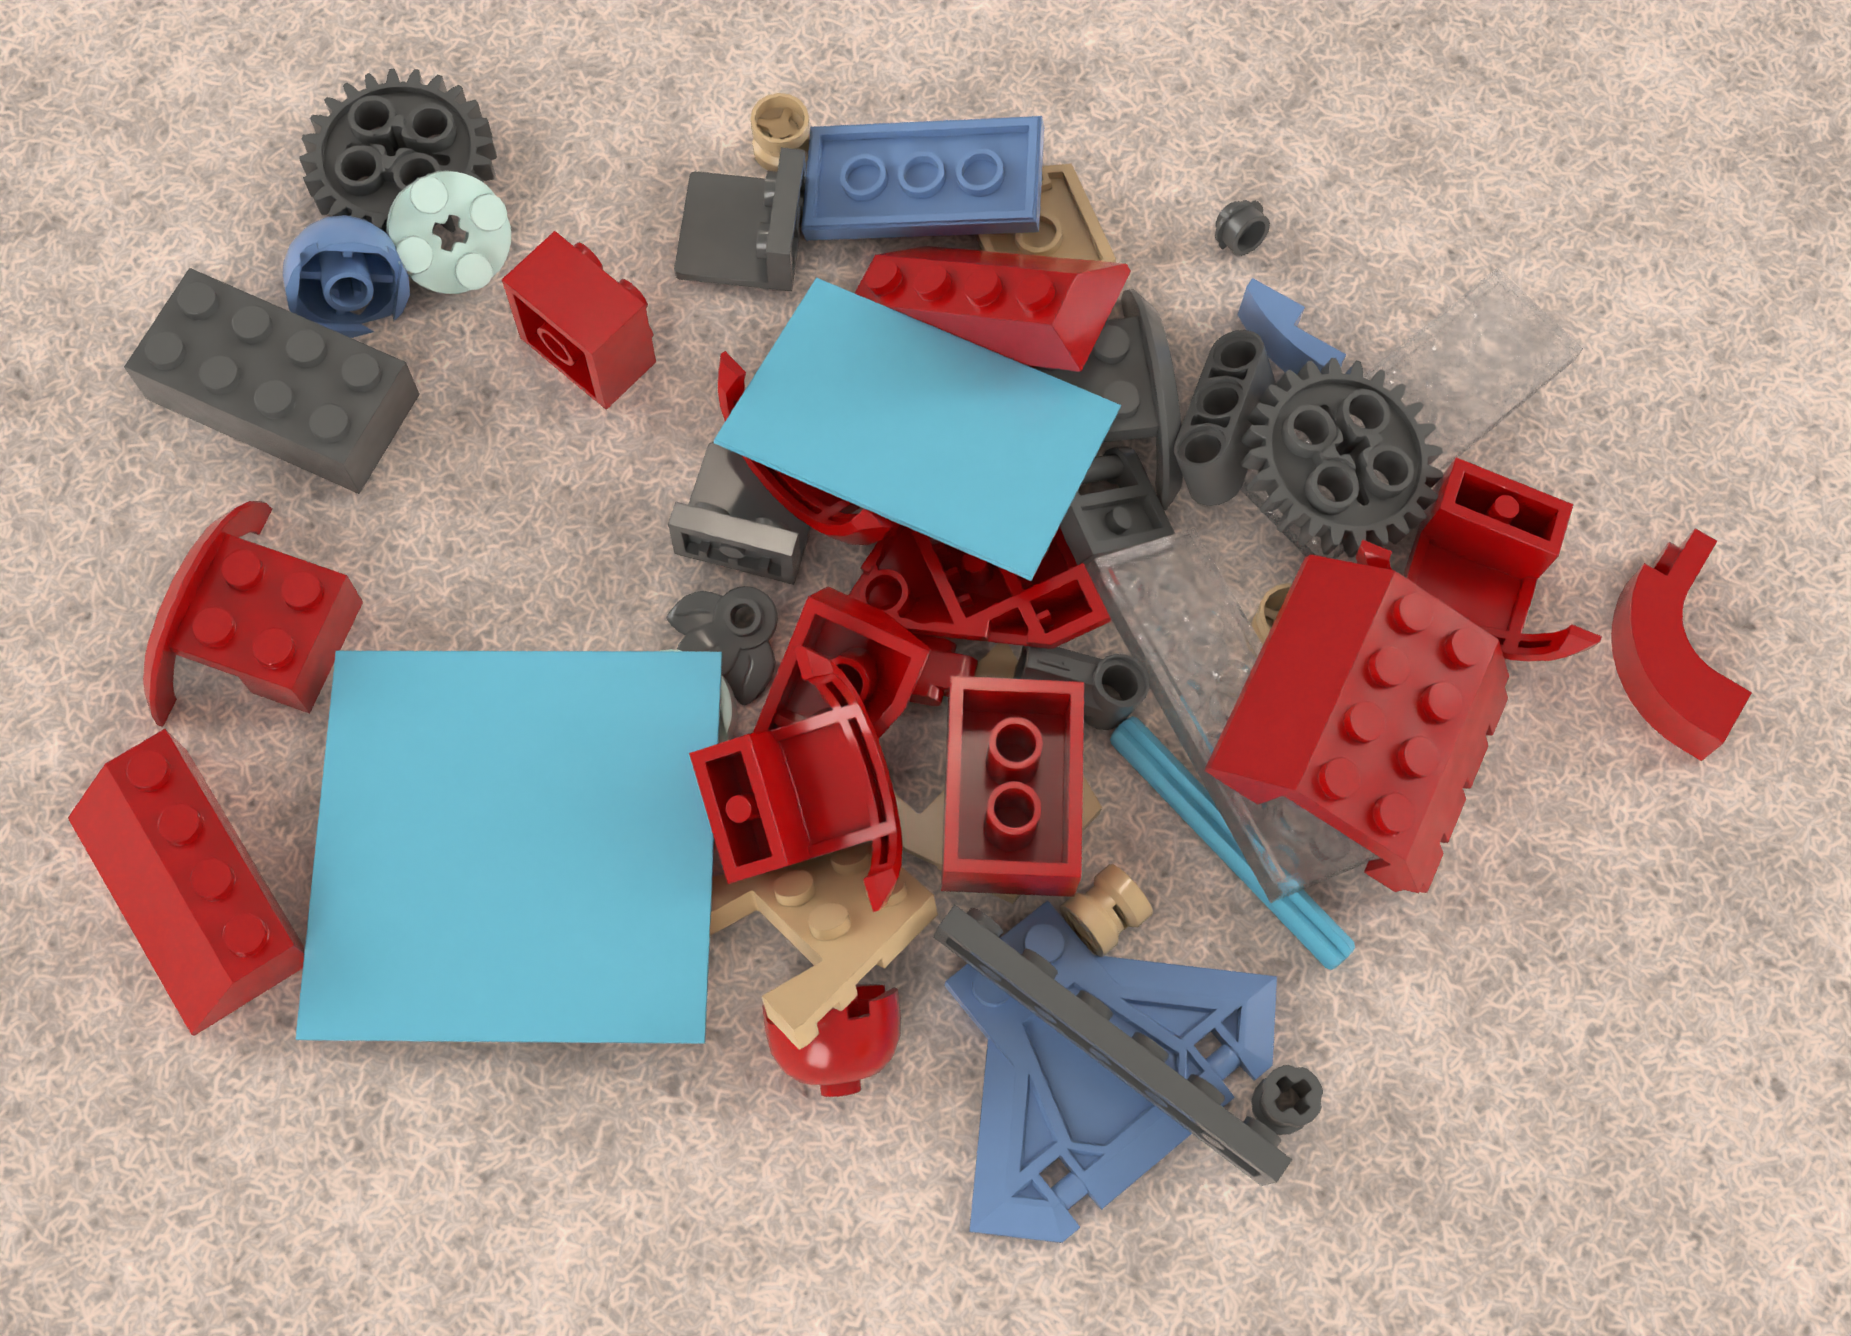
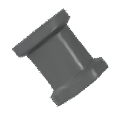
[1251,1065,1323,1135]

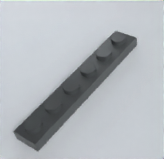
[933,905,1293,1186]

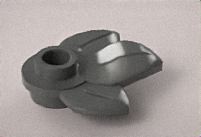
[666,586,778,705]

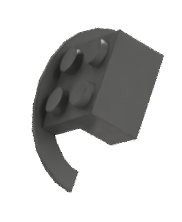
[1027,289,1183,510]

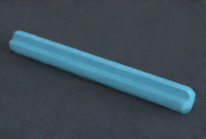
[1110,716,1355,970]

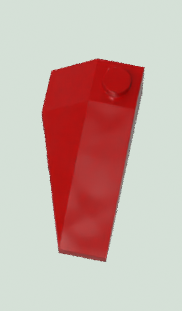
[753,586,931,740]

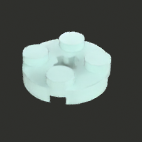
[386,171,511,294]

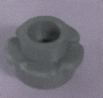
[1215,200,1270,256]

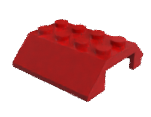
[1204,554,1509,894]

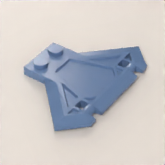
[944,900,1277,1243]

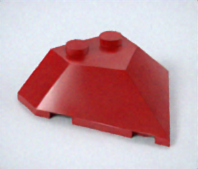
[848,521,1111,649]

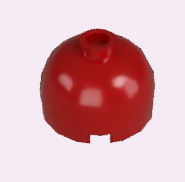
[762,984,901,1097]

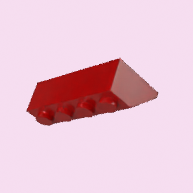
[855,246,1131,372]
[68,729,305,1036]

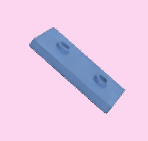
[801,116,1045,241]

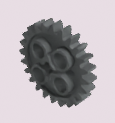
[299,69,497,234]
[1241,358,1444,558]

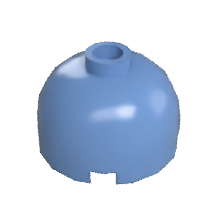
[283,215,410,338]

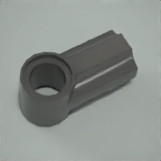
[1013,646,1150,730]

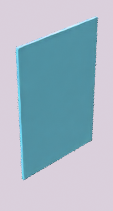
[714,277,1121,581]

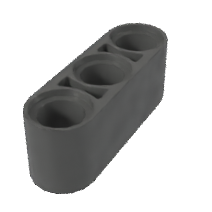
[1174,330,1276,506]

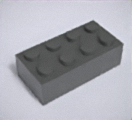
[124,268,420,494]

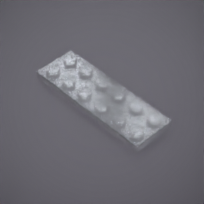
[1240,267,1583,559]
[1087,528,1377,903]

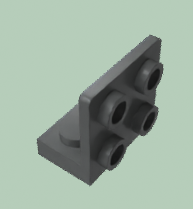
[674,148,806,291]
[668,441,812,585]

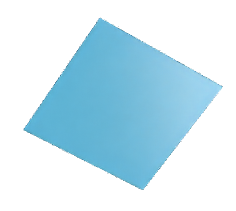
[295,651,723,1044]

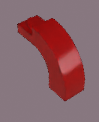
[1611,528,1752,761]

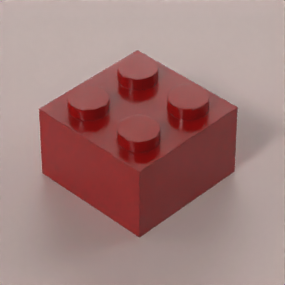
[502,231,656,410]

